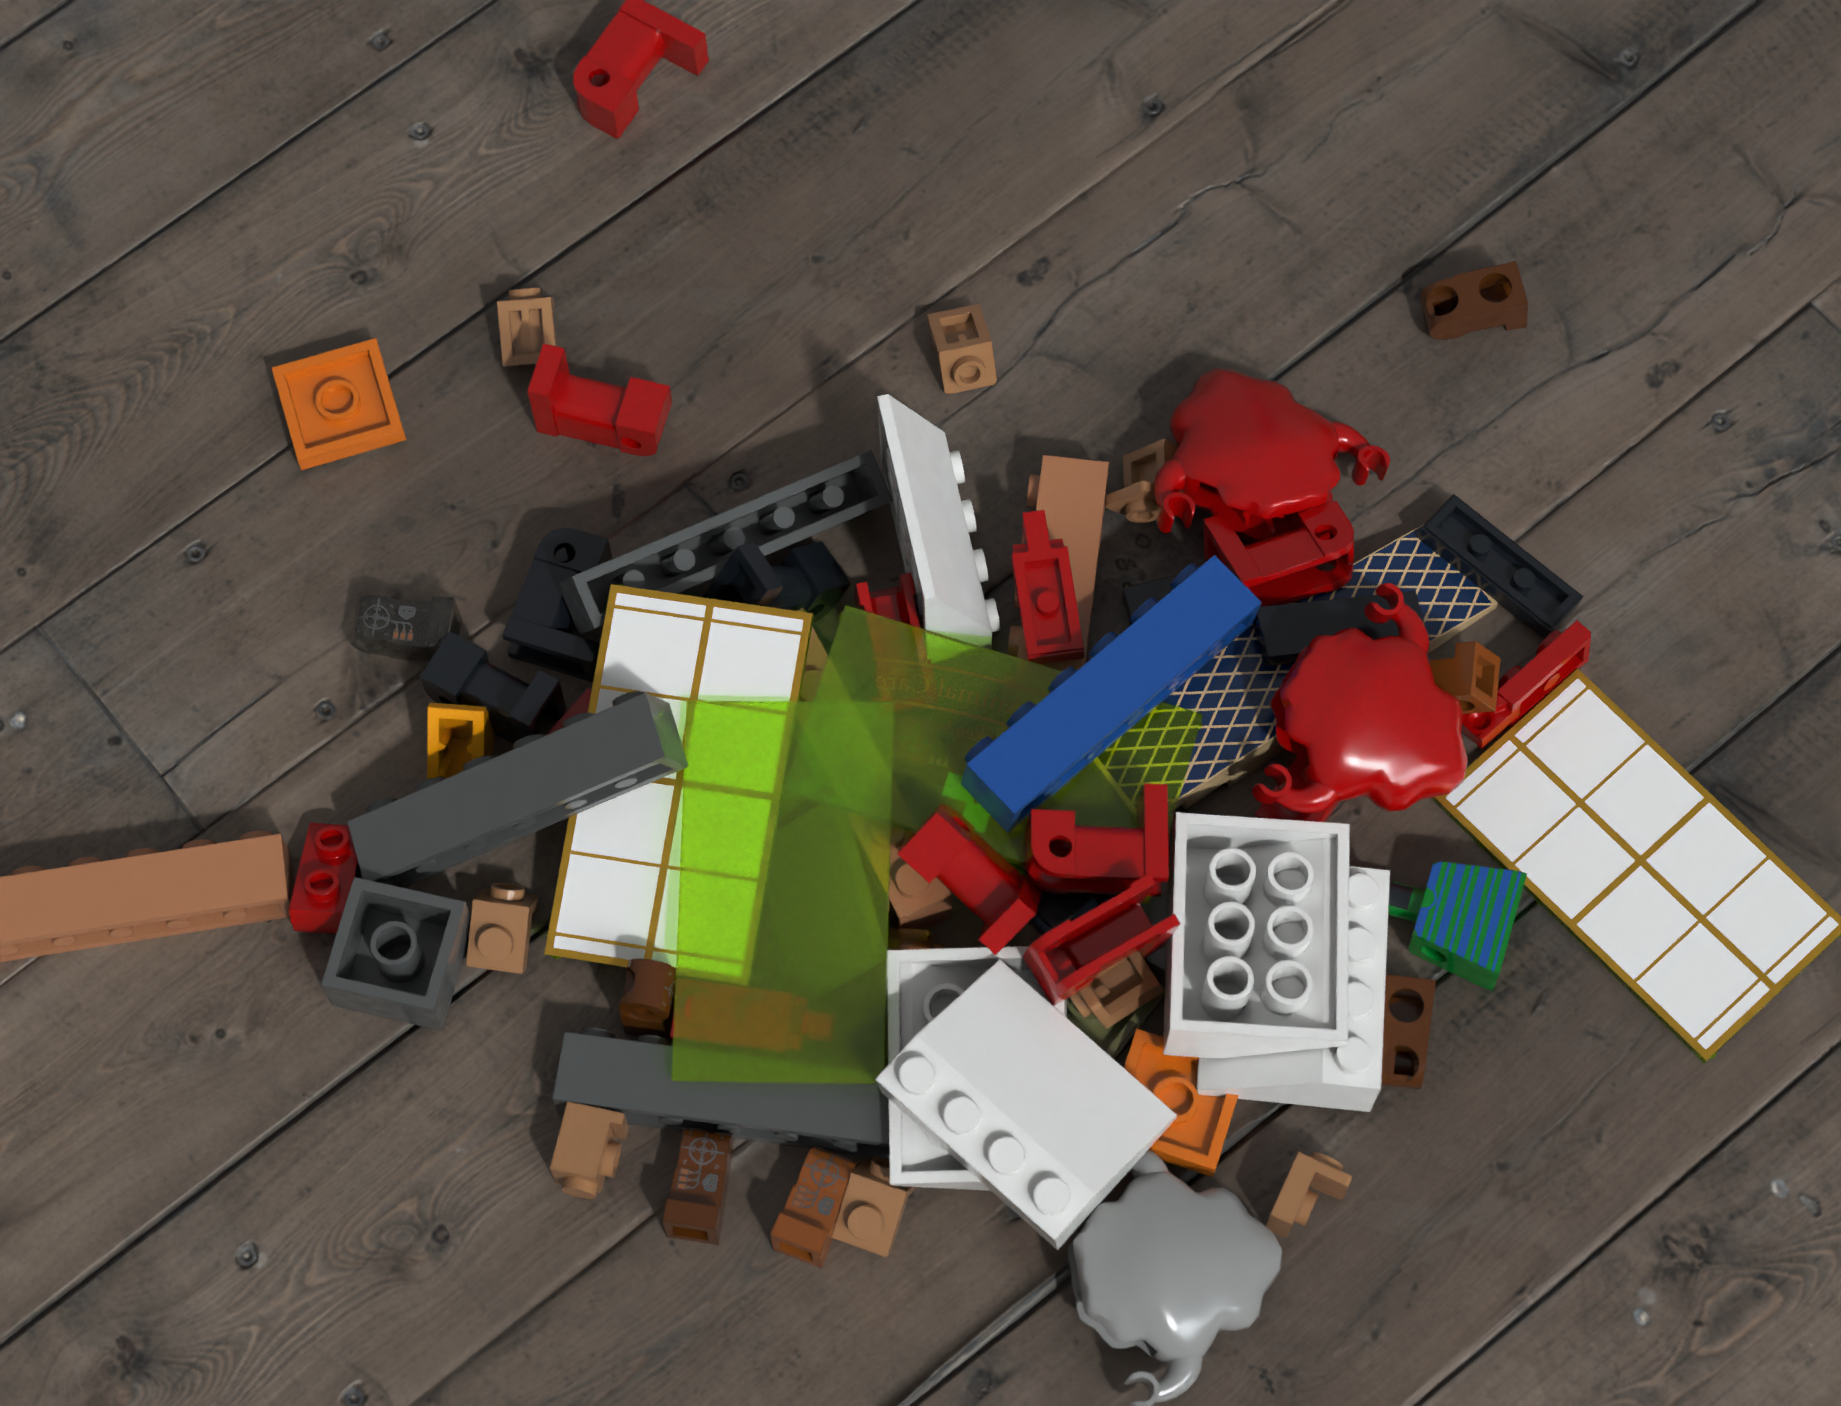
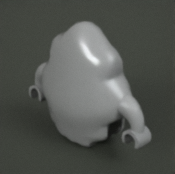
[1067,1150,1283,1406]

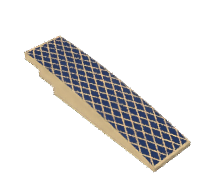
[1088,524,1498,827]

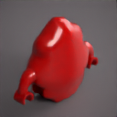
[1154,368,1390,543]
[1252,583,1467,813]

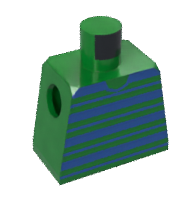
[1388,861,1527,991]

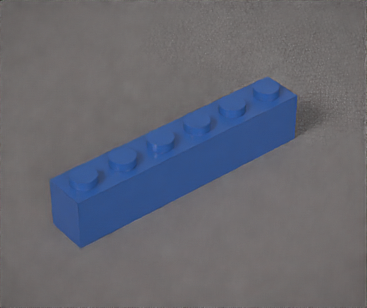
[961,555,1262,833]

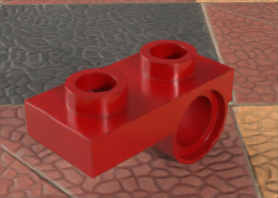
[289,823,361,934]

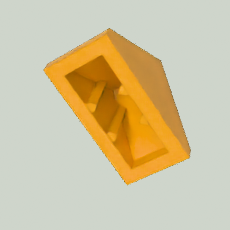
[427,703,495,779]

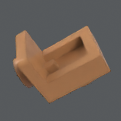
[1105,439,1180,523]
[466,882,539,974]
[1070,950,1165,1029]
[831,1157,915,1257]

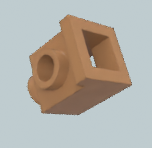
[550,1101,630,1199]

